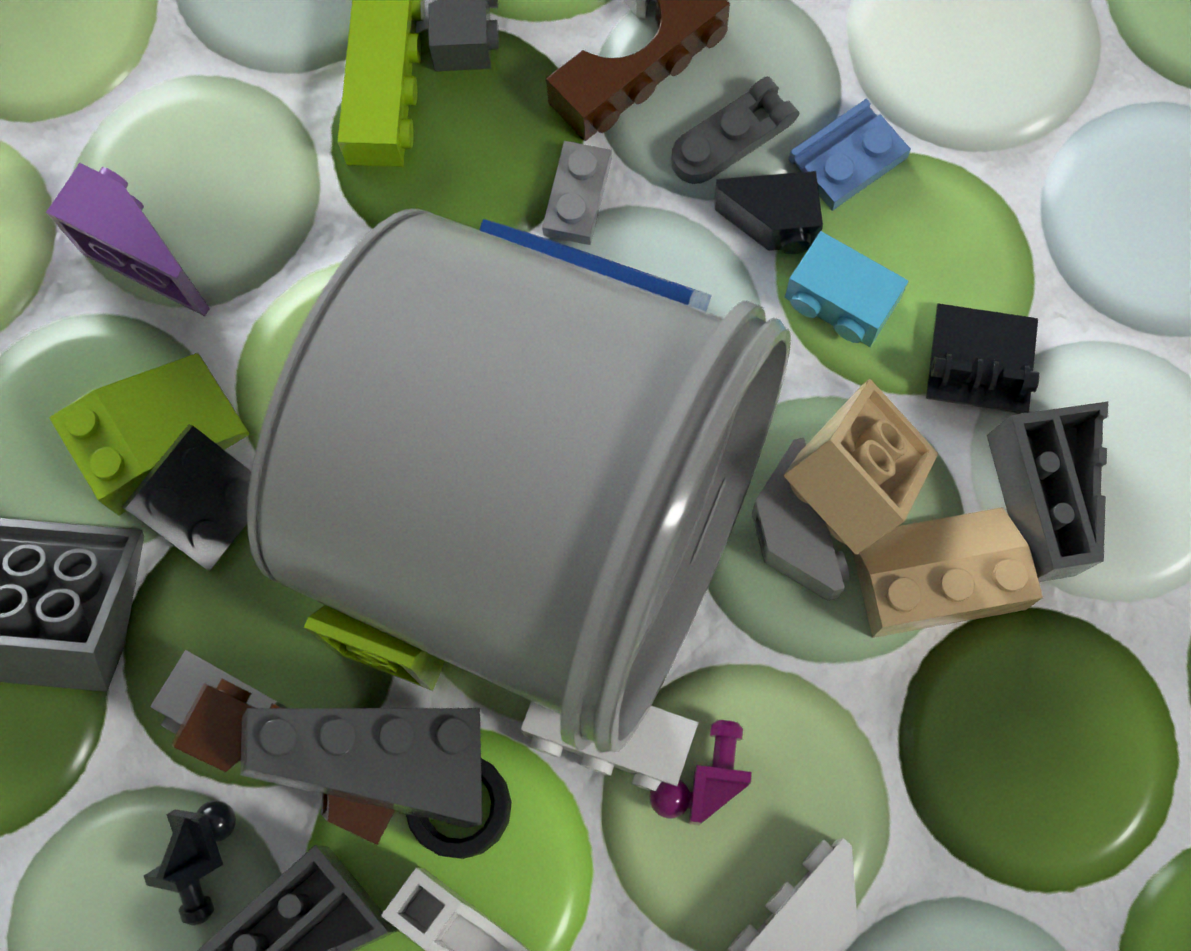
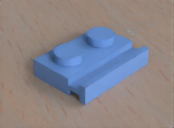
[789,98,911,211]

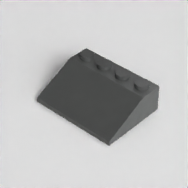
[0,518,144,692]

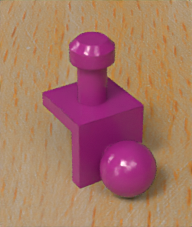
[649,720,752,825]

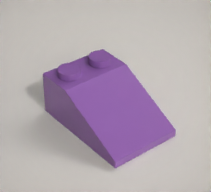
[46,163,210,316]

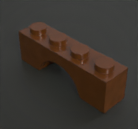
[546,0,730,141]
[172,678,395,845]

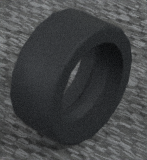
[406,758,512,859]

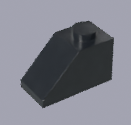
[714,171,823,254]

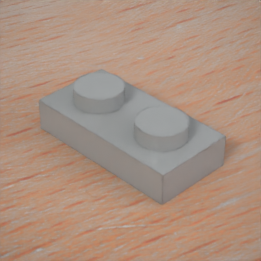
[542,141,612,245]

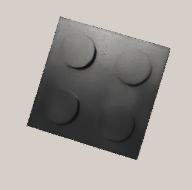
[122,424,252,571]

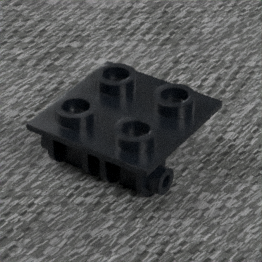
[926,303,1039,413]

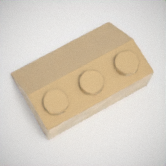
[852,507,1043,638]

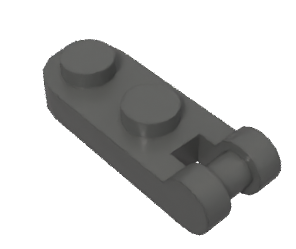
[672,76,799,184]

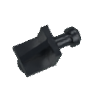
[144,800,236,925]

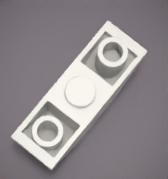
[728,838,858,951]

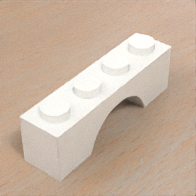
[381,868,531,951]

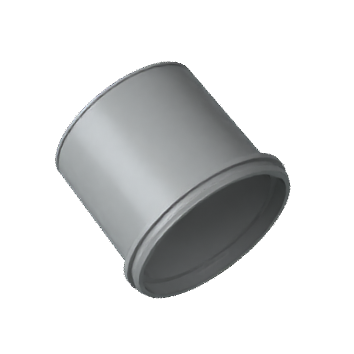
[247,208,791,753]

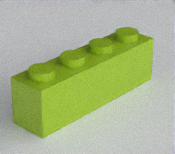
[338,0,425,167]

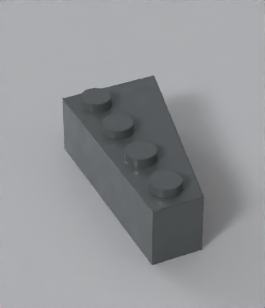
[241,708,482,828]

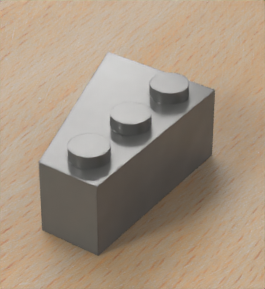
[987,401,1108,582]
[198,845,398,951]

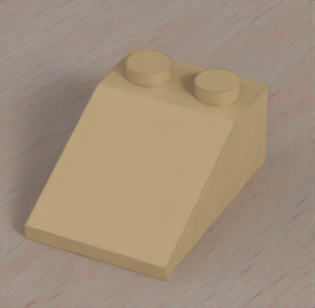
[783,379,938,555]

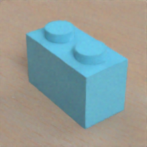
[785,231,909,347]

